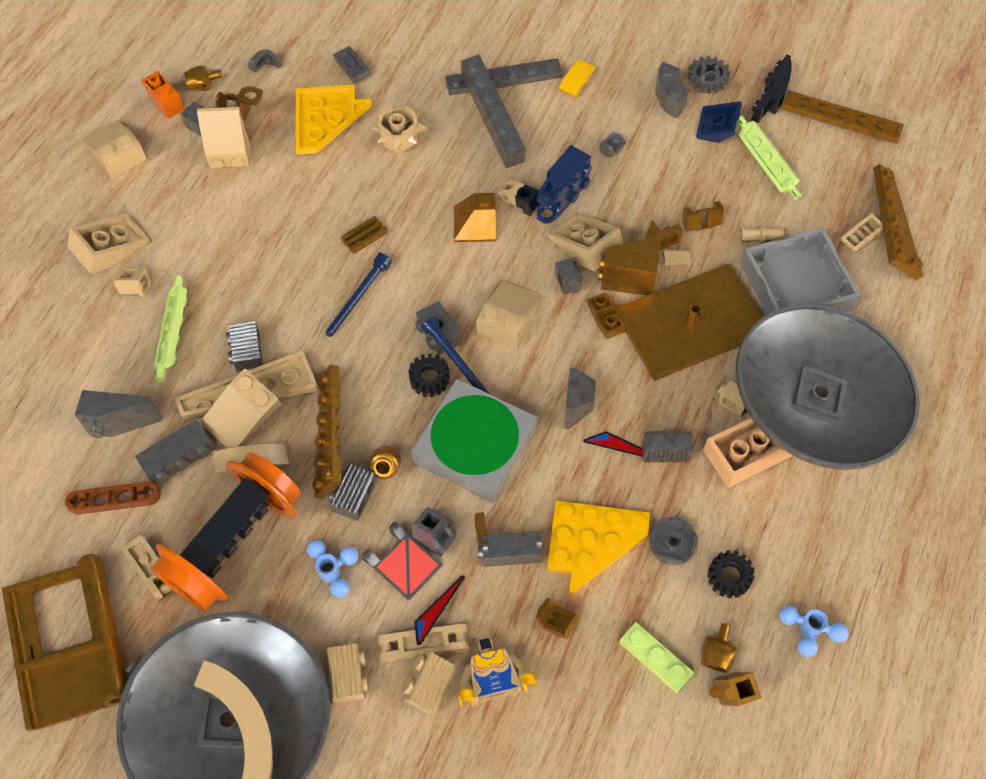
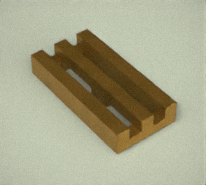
[341,216,388,254]

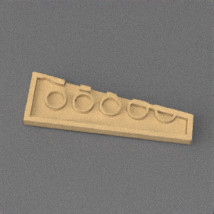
[175,350,319,420]

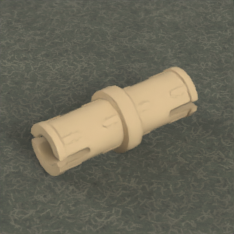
[739,226,784,243]

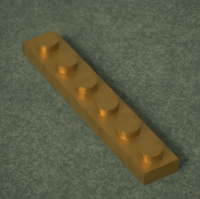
[781,90,904,144]

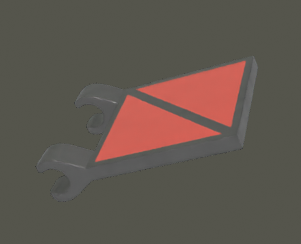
[362,522,442,601]

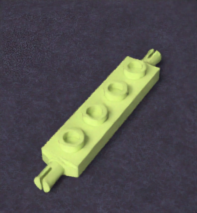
[738,116,802,200]
[153,276,187,382]

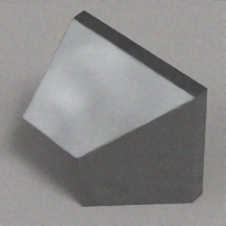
[564,367,596,429]

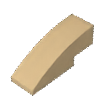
[212,444,290,480]

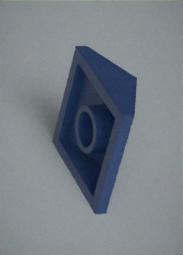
[696,101,742,143]

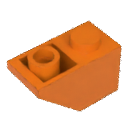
[141,71,184,119]

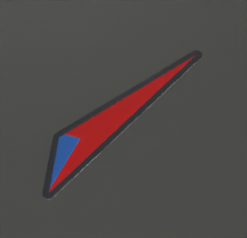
[583,431,662,462]
[414,576,465,646]

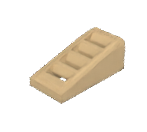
[839,213,884,254]

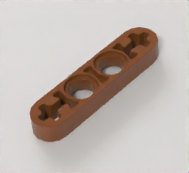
[65,482,161,515]

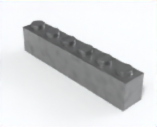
[461,55,526,168]

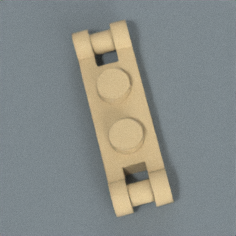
[378,624,470,663]

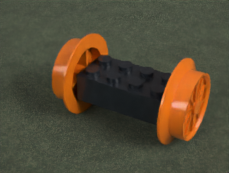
[150,452,301,612]

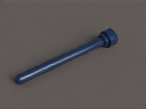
[326,253,392,337]
[420,316,491,395]

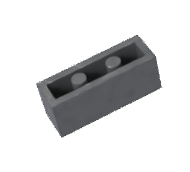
[135,419,215,485]

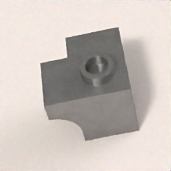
[412,507,456,557]

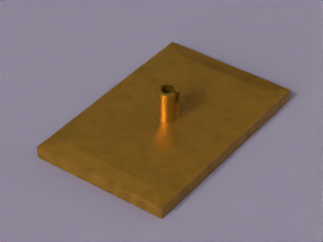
[616,263,763,381]

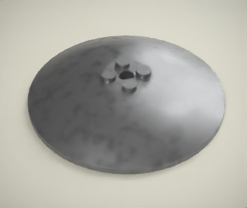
[736,304,920,470]
[116,612,330,779]

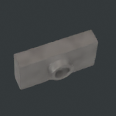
[333,46,370,83]

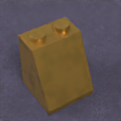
[598,236,661,296]

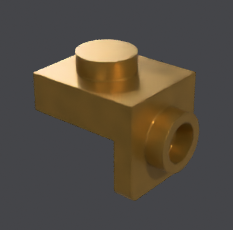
[535,598,580,639]

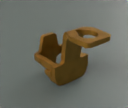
[215,86,263,122]

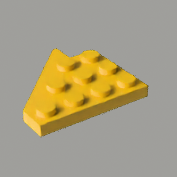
[296,85,372,155]
[547,501,650,594]

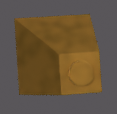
[454,193,496,243]

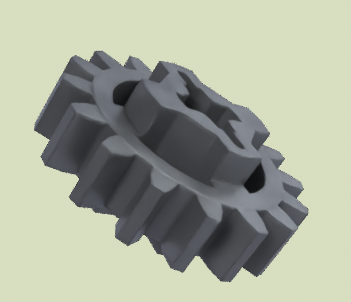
[687,55,731,94]

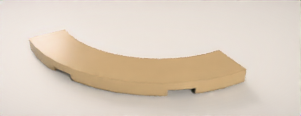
[194,660,273,779]

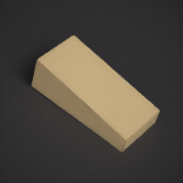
[663,250,691,266]

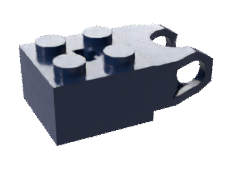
[537,145,592,224]

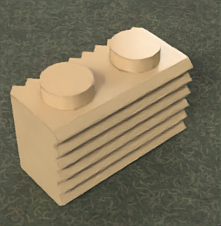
[327,643,369,704]
[401,652,456,714]

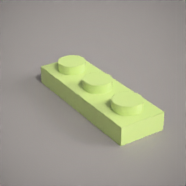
[619,622,694,693]

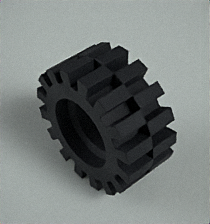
[408,353,450,397]
[707,550,755,599]

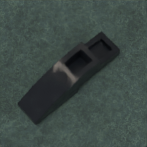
[752,54,792,123]

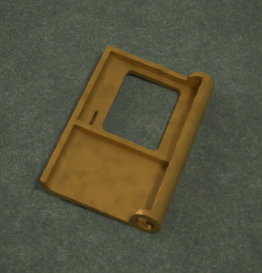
[2,554,127,731]

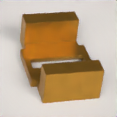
[682,201,724,231]

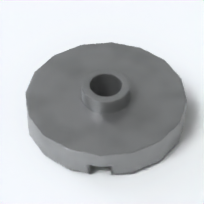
[649,517,698,565]

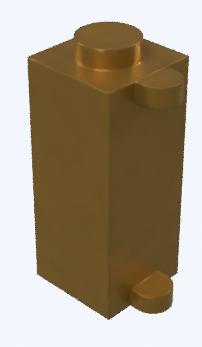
[709,672,762,706]

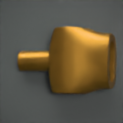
[184,65,223,91]
[701,623,737,673]

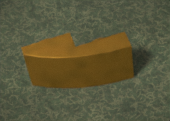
[587,292,626,339]

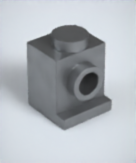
[555,257,583,294]

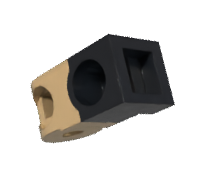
[498,179,540,216]

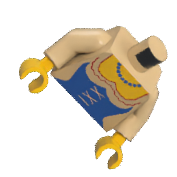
[458,638,538,707]

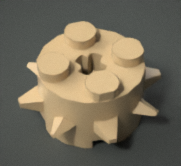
[370,105,426,153]

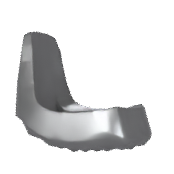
[248,49,282,72]
[599,132,626,158]

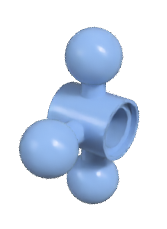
[306,539,359,598]
[779,605,849,657]

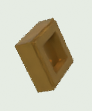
[475,512,487,544]

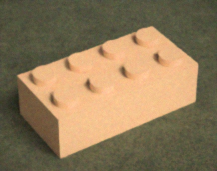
[703,418,793,488]

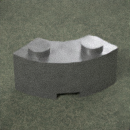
[655,62,689,119]

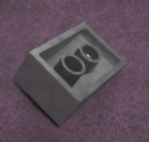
[75,390,163,438]

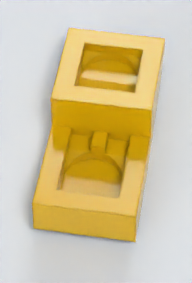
[558,59,596,98]

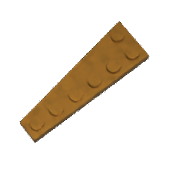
[873,164,923,280]
[312,364,342,499]

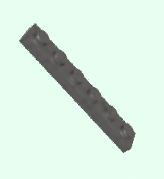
[445,58,562,96]

